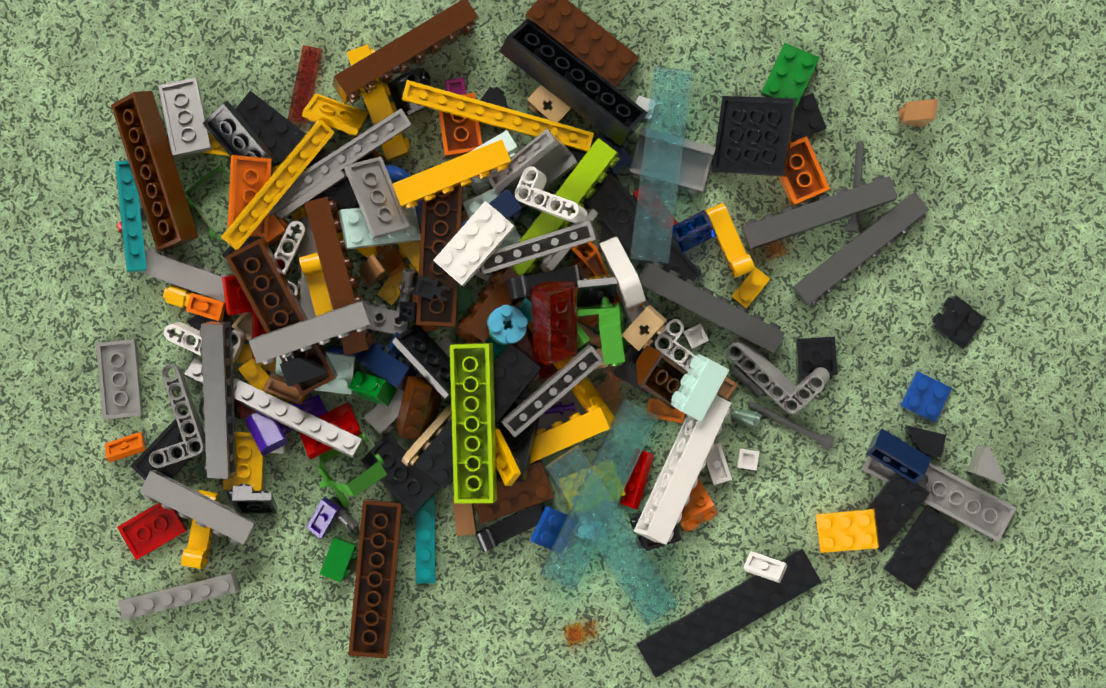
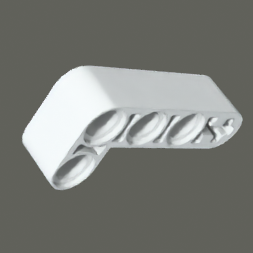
[515,166,587,224]
[274,221,306,297]
[599,236,646,308]
[654,319,695,372]
[164,322,246,363]

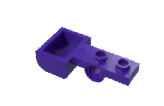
[245,394,328,456]

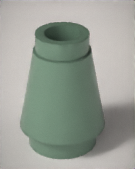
[732,409,762,430]

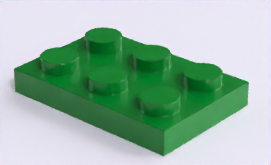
[761,43,820,110]

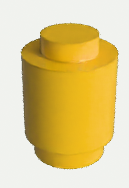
[163,284,192,308]

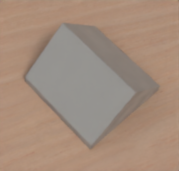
[967,444,1005,483]

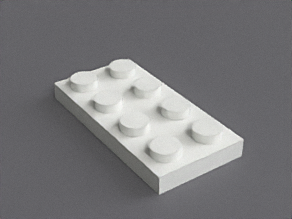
[433,201,516,287]

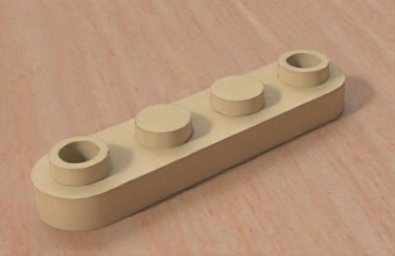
[401,404,452,467]

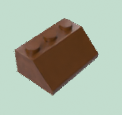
[636,345,688,410]
[395,376,442,440]

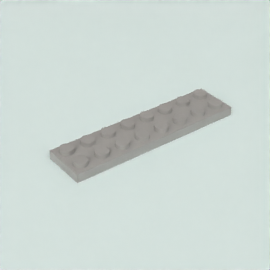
[861,456,1016,542]

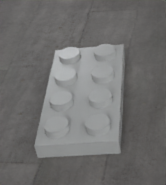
[158,77,212,158]
[344,157,410,239]
[96,339,143,419]

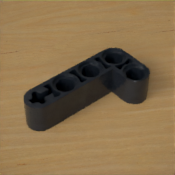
[506,265,582,301]
[475,502,546,552]

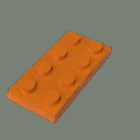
[227,155,272,237]

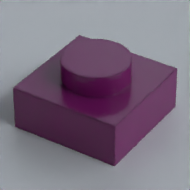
[445,77,466,95]

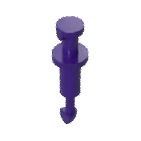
[544,402,575,415]

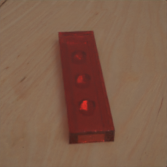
[288,45,322,124]

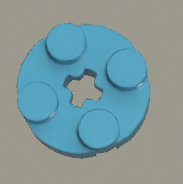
[487,305,528,345]

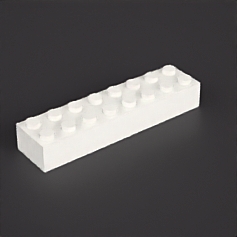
[634,395,731,545]

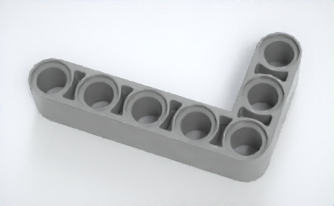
[727,337,830,414]
[149,364,205,468]

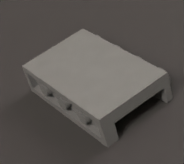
[629,127,716,196]
[488,129,578,209]

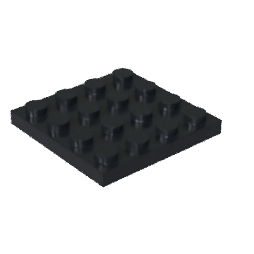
[712,96,796,177]

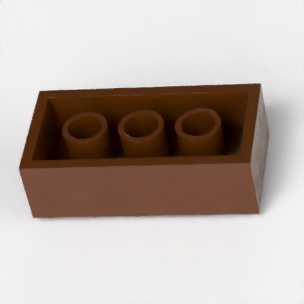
[455,267,520,343]
[474,460,554,524]

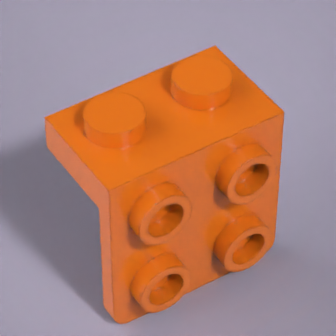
[679,477,718,532]

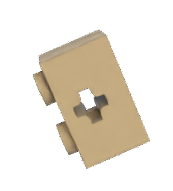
[527,85,571,123]
[622,305,667,351]

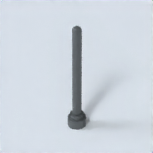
[845,141,864,233]
[748,402,835,451]

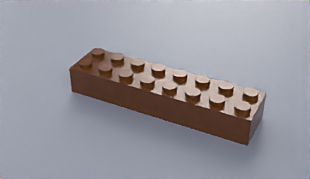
[332,0,478,104]
[111,91,198,251]
[416,169,463,328]
[304,197,375,355]
[225,237,338,396]
[348,498,403,659]

